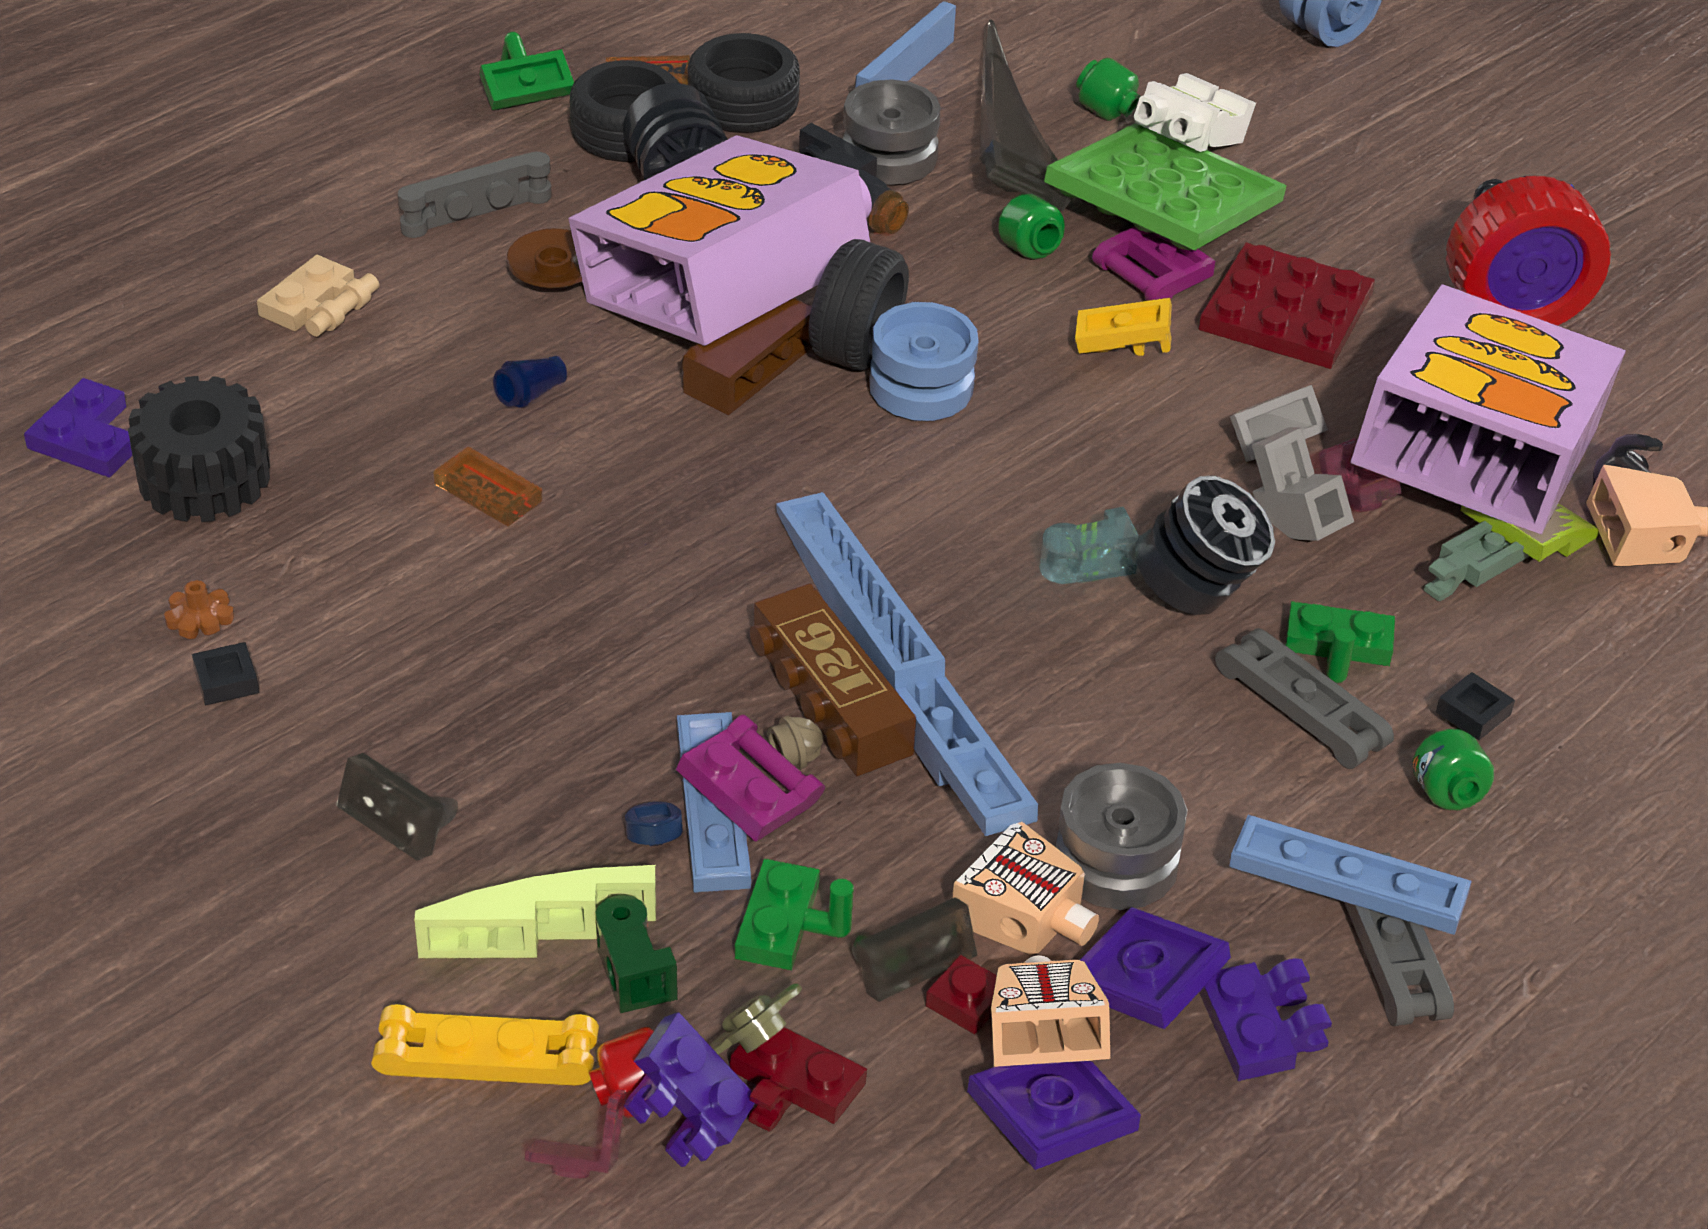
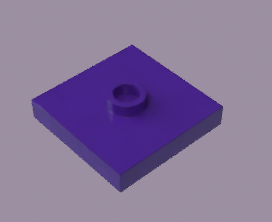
[1080,907,1231,1029]
[967,1061,1141,1170]

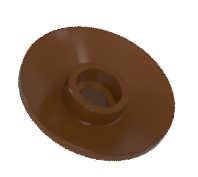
[507,228,582,288]

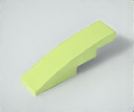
[414,865,656,958]

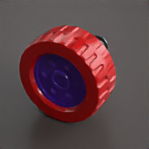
[1446,176,1611,326]

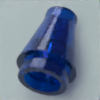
[493,356,567,408]

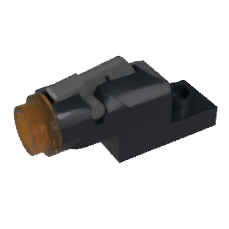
[799,123,909,234]

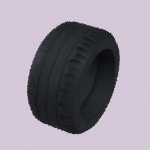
[688,33,800,133]
[570,60,679,162]
[808,239,909,370]

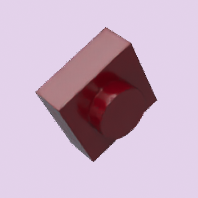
[926,955,997,1035]

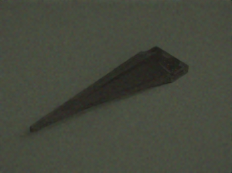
[979,19,1072,211]

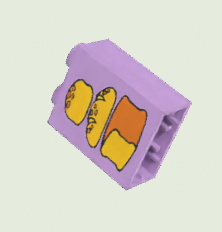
[568,135,872,346]
[1350,284,1626,534]

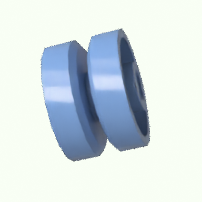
[1279,0,1382,47]
[869,302,979,421]

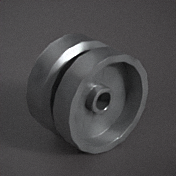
[843,79,941,185]
[1056,763,1187,910]

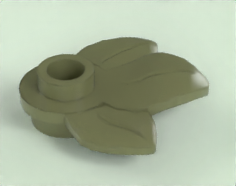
[709,984,802,1055]

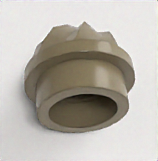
[767,716,823,770]

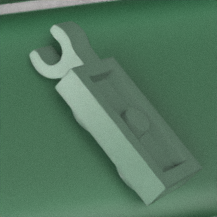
[1424,521,1529,601]

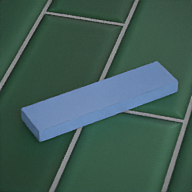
[855,1,956,88]
[677,712,751,892]
[1230,815,1471,935]

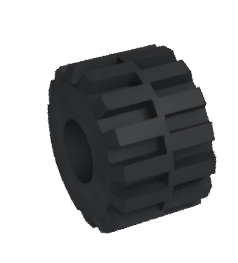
[128,376,270,522]

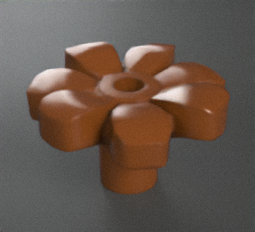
[164,580,234,639]

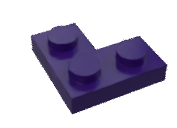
[24,378,133,478]

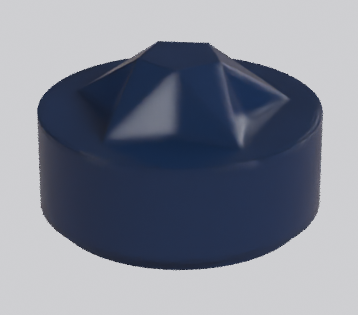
[625,802,683,847]

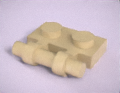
[257,254,379,337]

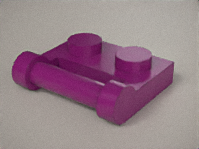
[1092,227,1215,301]
[676,714,825,842]

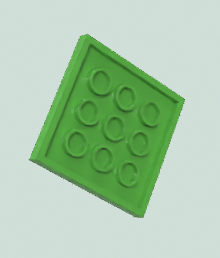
[1044,123,1287,251]

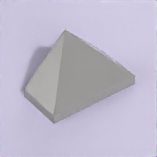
[1230,385,1328,462]

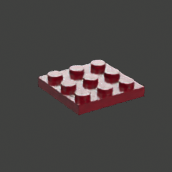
[1199,242,1375,369]

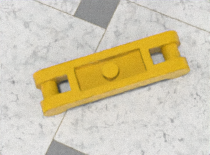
[371,1004,599,1086]

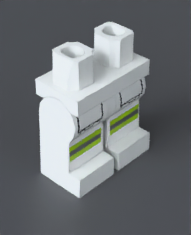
[1134,73,1256,152]

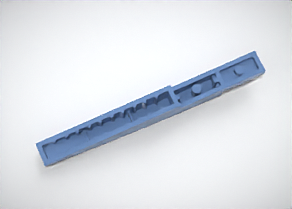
[776,492,1038,836]

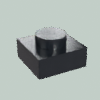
[192,642,259,706]
[1436,672,1515,741]

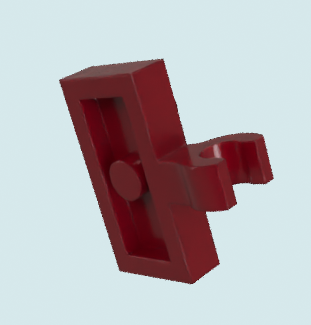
[730,1027,867,1132]

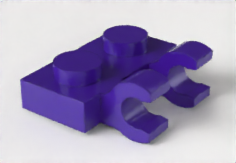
[1199,958,1332,1081]
[624,1012,755,1167]

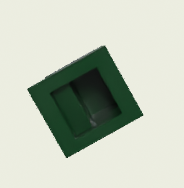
[596,895,678,1014]

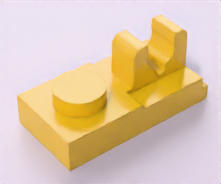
[1075,298,1172,356]

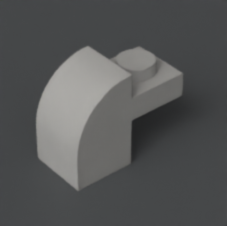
[1252,427,1354,541]

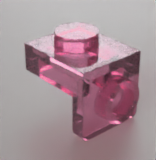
[1319,438,1401,511]

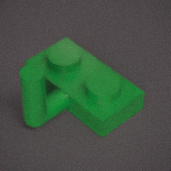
[479,31,574,110]
[1285,601,1395,683]
[735,859,854,971]

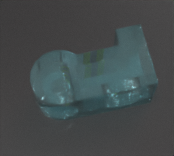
[1040,507,1139,584]

